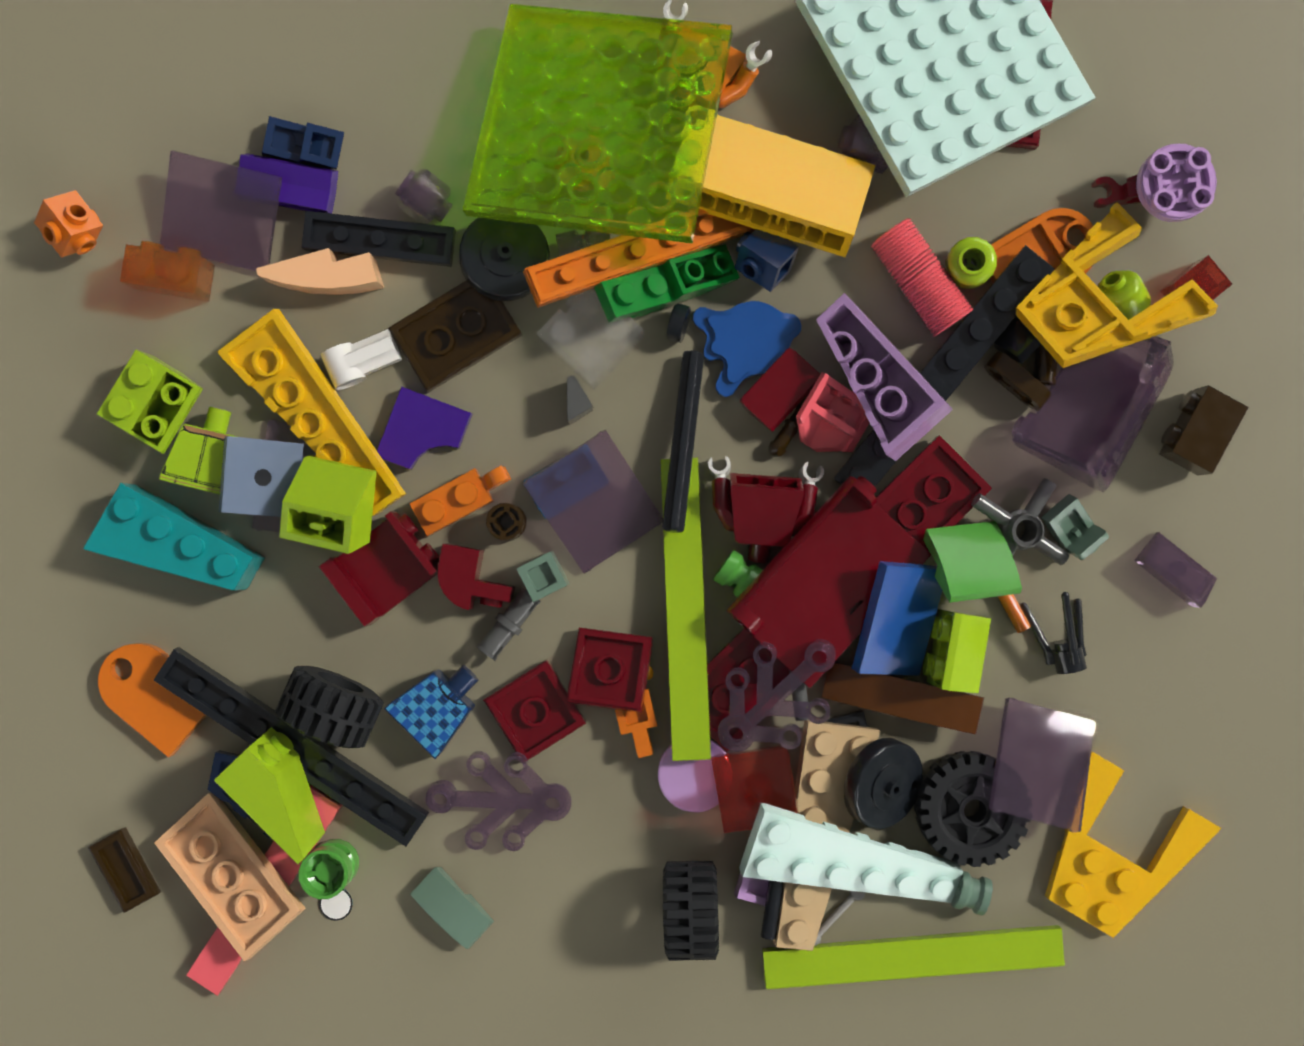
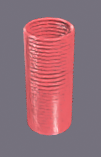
[871,218,973,337]

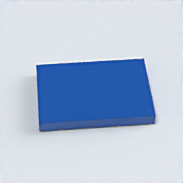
[852,561,942,676]

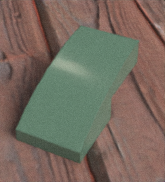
[410,867,494,949]

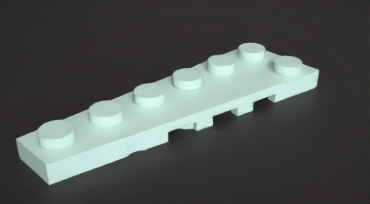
[739,803,963,903]

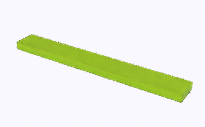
[661,457,711,761]
[762,925,1065,989]

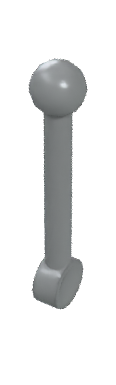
[814,891,865,946]

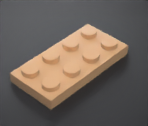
[154,793,306,961]

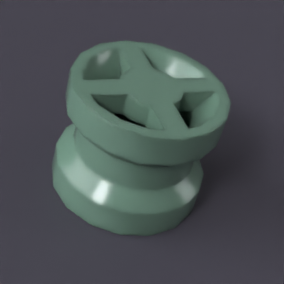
[951,871,993,916]

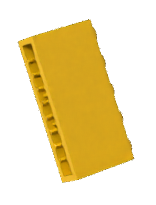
[666,108,876,258]

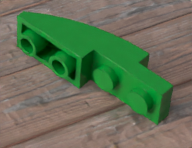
[594,244,740,323]

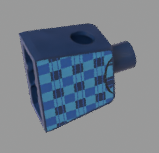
[384,665,479,759]

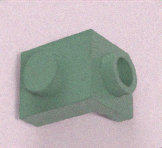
[1041,494,1109,560]

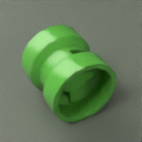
[712,550,762,597]

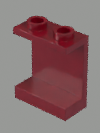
[319,511,440,627]

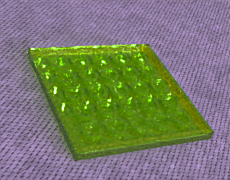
[463,4,733,243]

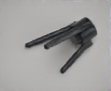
[1020,592,1087,674]

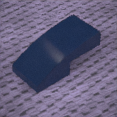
[262,116,344,170]

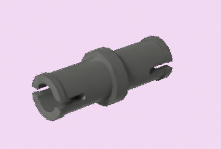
[476,587,541,661]

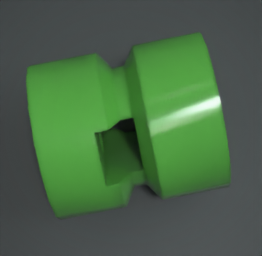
[299,839,359,899]

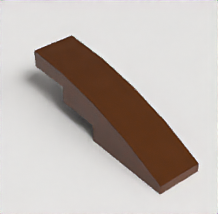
[822,662,985,735]

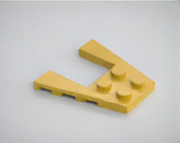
[1016,202,1218,368]
[1045,749,1221,938]

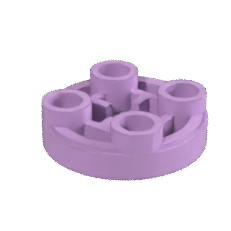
[1136,143,1217,222]
[658,738,733,812]

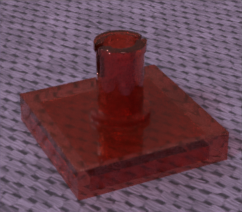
[711,745,799,833]

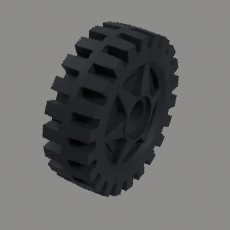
[914,751,1031,867]

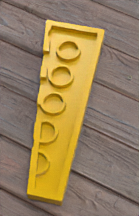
[217,309,406,516]

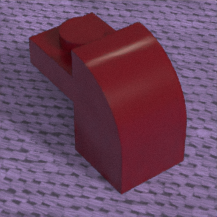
[438,544,515,610]

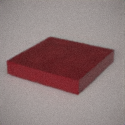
[566,627,653,713]
[483,659,586,763]

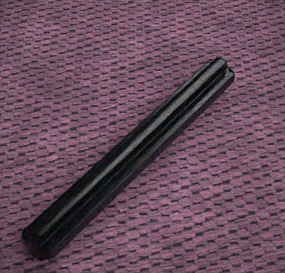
[662,350,704,533]

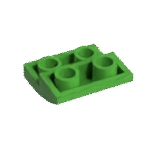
[923,521,1022,603]

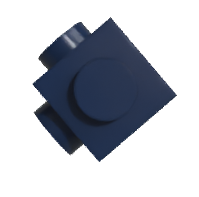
[735,229,799,292]

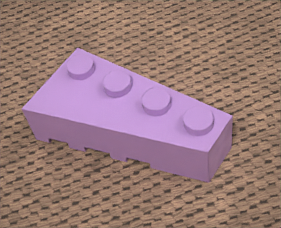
[816,293,953,461]

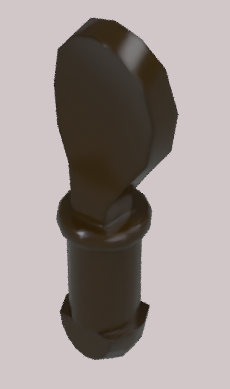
[768,394,809,457]

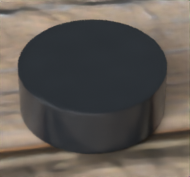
[667,303,691,343]

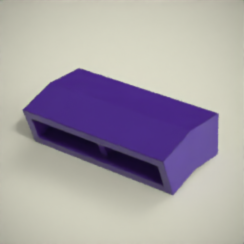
[235,153,339,214]

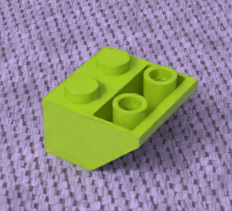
[97,349,203,454]
[279,456,377,554]
[923,609,991,693]

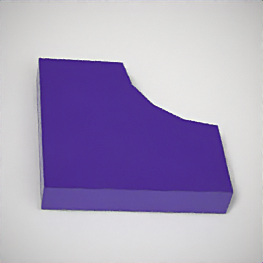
[377,386,473,470]

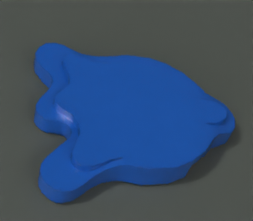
[693,301,801,397]

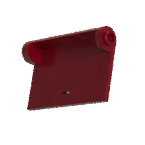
[726,476,931,688]

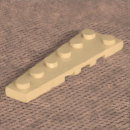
[773,720,880,951]

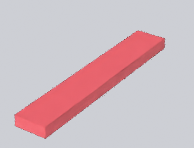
[186,785,343,996]

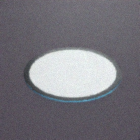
[319,889,353,921]

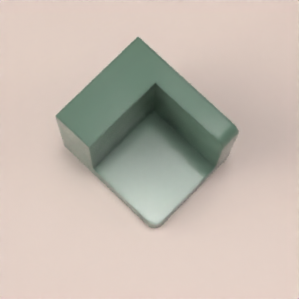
[516,551,570,602]

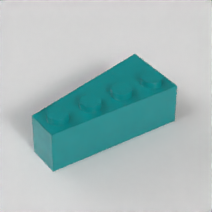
[83,483,265,591]

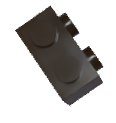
[1159,385,1249,476]

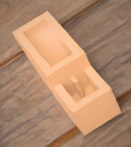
[256,248,384,295]

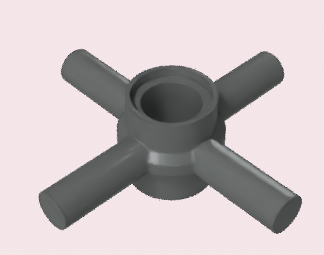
[971,478,1070,565]

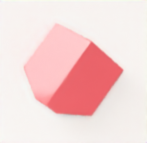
[796,372,869,452]

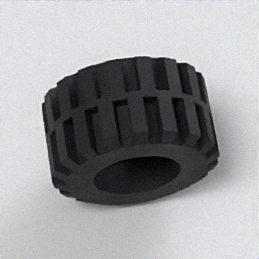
[275,666,384,748]
[663,860,719,961]

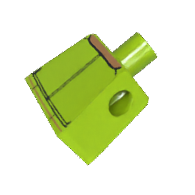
[159,406,237,495]

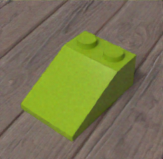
[214,727,325,864]

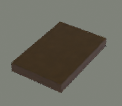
[388,280,523,393]

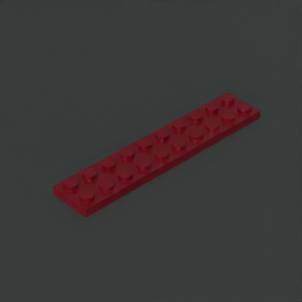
[707,435,992,752]

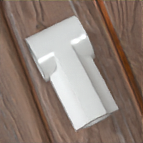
[320,329,402,390]

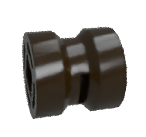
[486,503,527,540]

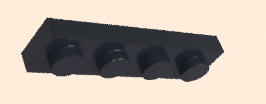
[301,211,456,267]

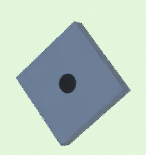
[219,436,304,517]

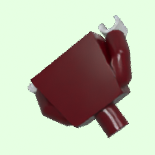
[708,456,824,563]

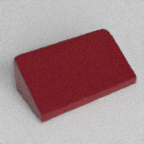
[740,347,820,432]

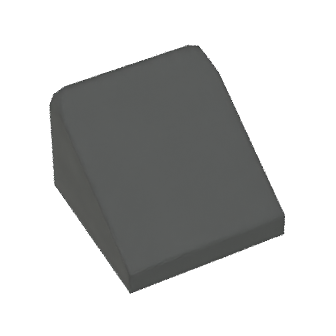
[567,375,594,424]

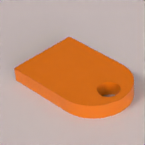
[990,208,1094,283]
[98,643,207,758]

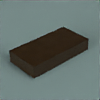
[88,827,161,913]

